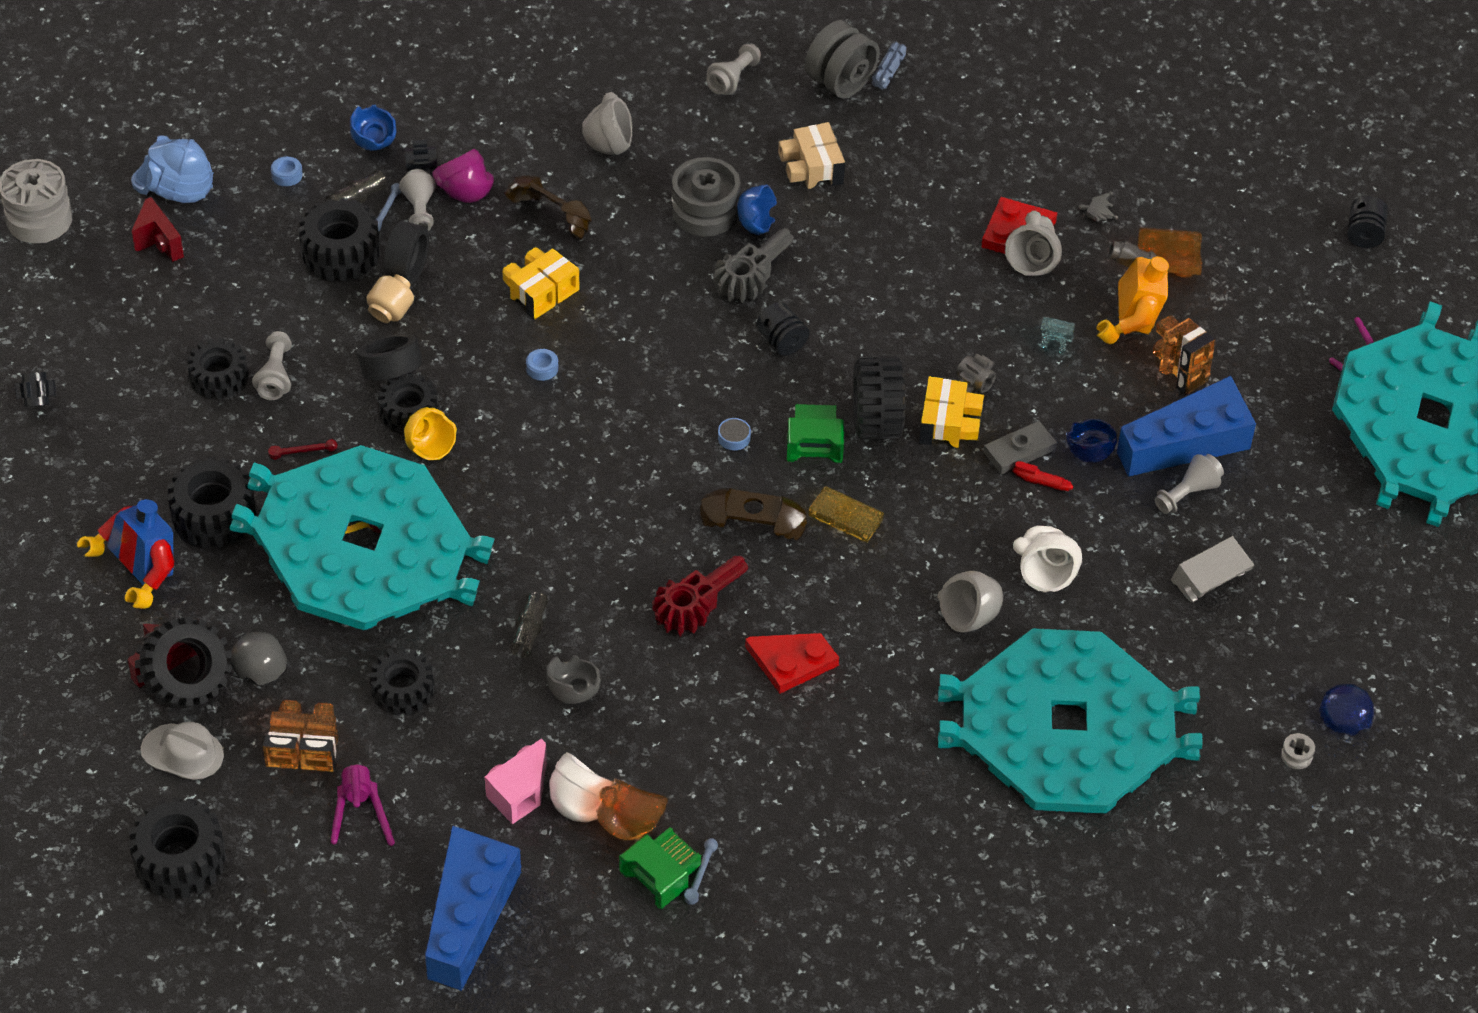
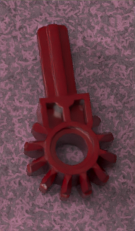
[652,556,748,637]

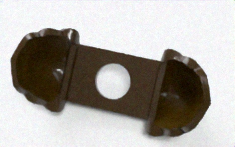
[504,175,592,241]
[700,488,807,540]

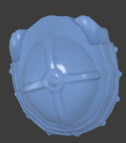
[131,135,213,203]

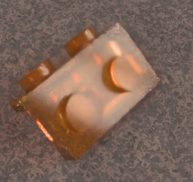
[1137,228,1202,277]

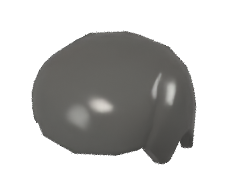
[229,632,288,685]
[546,655,601,704]

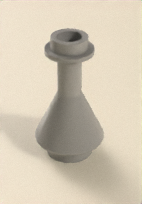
[706,44,761,95]
[399,169,436,231]
[252,331,292,400]
[1155,454,1224,514]

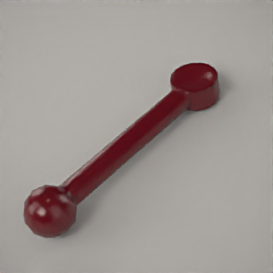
[268,439,338,460]

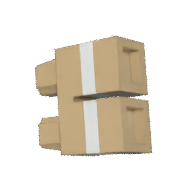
[778,122,845,189]

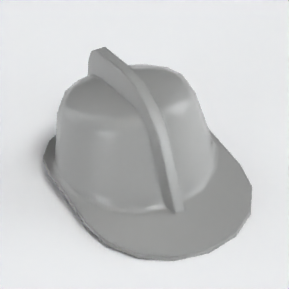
[140,722,224,780]

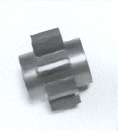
[956,354,996,394]

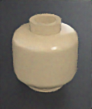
[366,275,414,323]

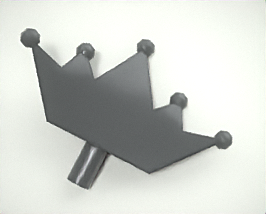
[1079,191,1118,222]

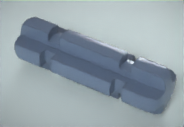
[872,42,906,90]

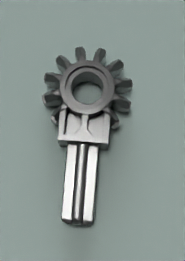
[713,228,794,304]

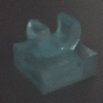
[1040,317,1075,354]

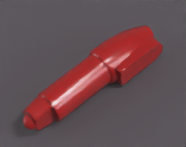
[1013,461,1073,492]

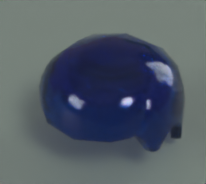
[1066,419,1117,463]
[1319,684,1375,736]

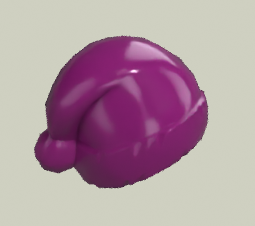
[432,149,494,203]

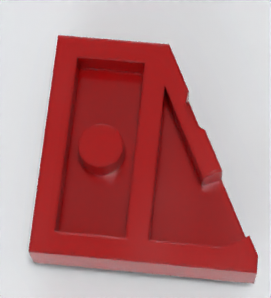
[981,197,1058,254]
[745,633,839,694]

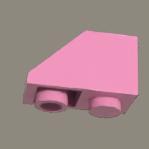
[485,739,547,824]

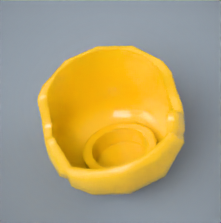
[404,407,457,461]

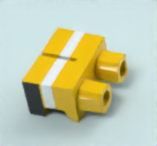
[502,247,579,320]
[919,376,984,448]

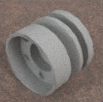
[0,159,72,244]

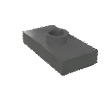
[983,421,1057,474]

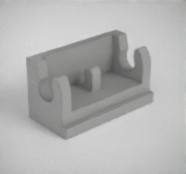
[1171,536,1254,603]

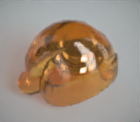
[596,778,668,840]

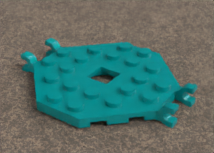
[1332,301,1478,527]
[230,445,495,630]
[938,629,1203,814]

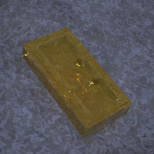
[808,486,884,542]

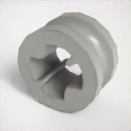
[1281,733,1315,769]

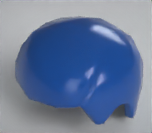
[350,105,397,151]
[737,184,777,235]

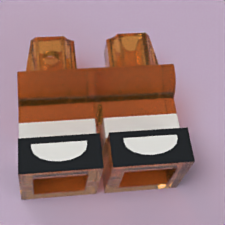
[1153,315,1216,395]
[263,700,338,772]

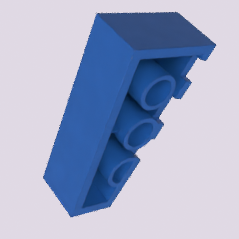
[1117,376,1256,477]
[425,826,521,991]

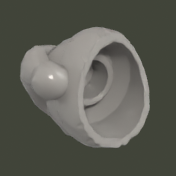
[582,92,632,155]
[1005,211,1062,276]
[937,571,1004,632]

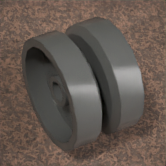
[804,20,880,99]
[672,157,740,237]

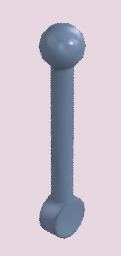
[376,183,402,231]
[684,838,718,905]

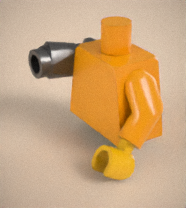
[1096,240,1169,344]

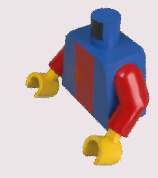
[77,499,174,609]

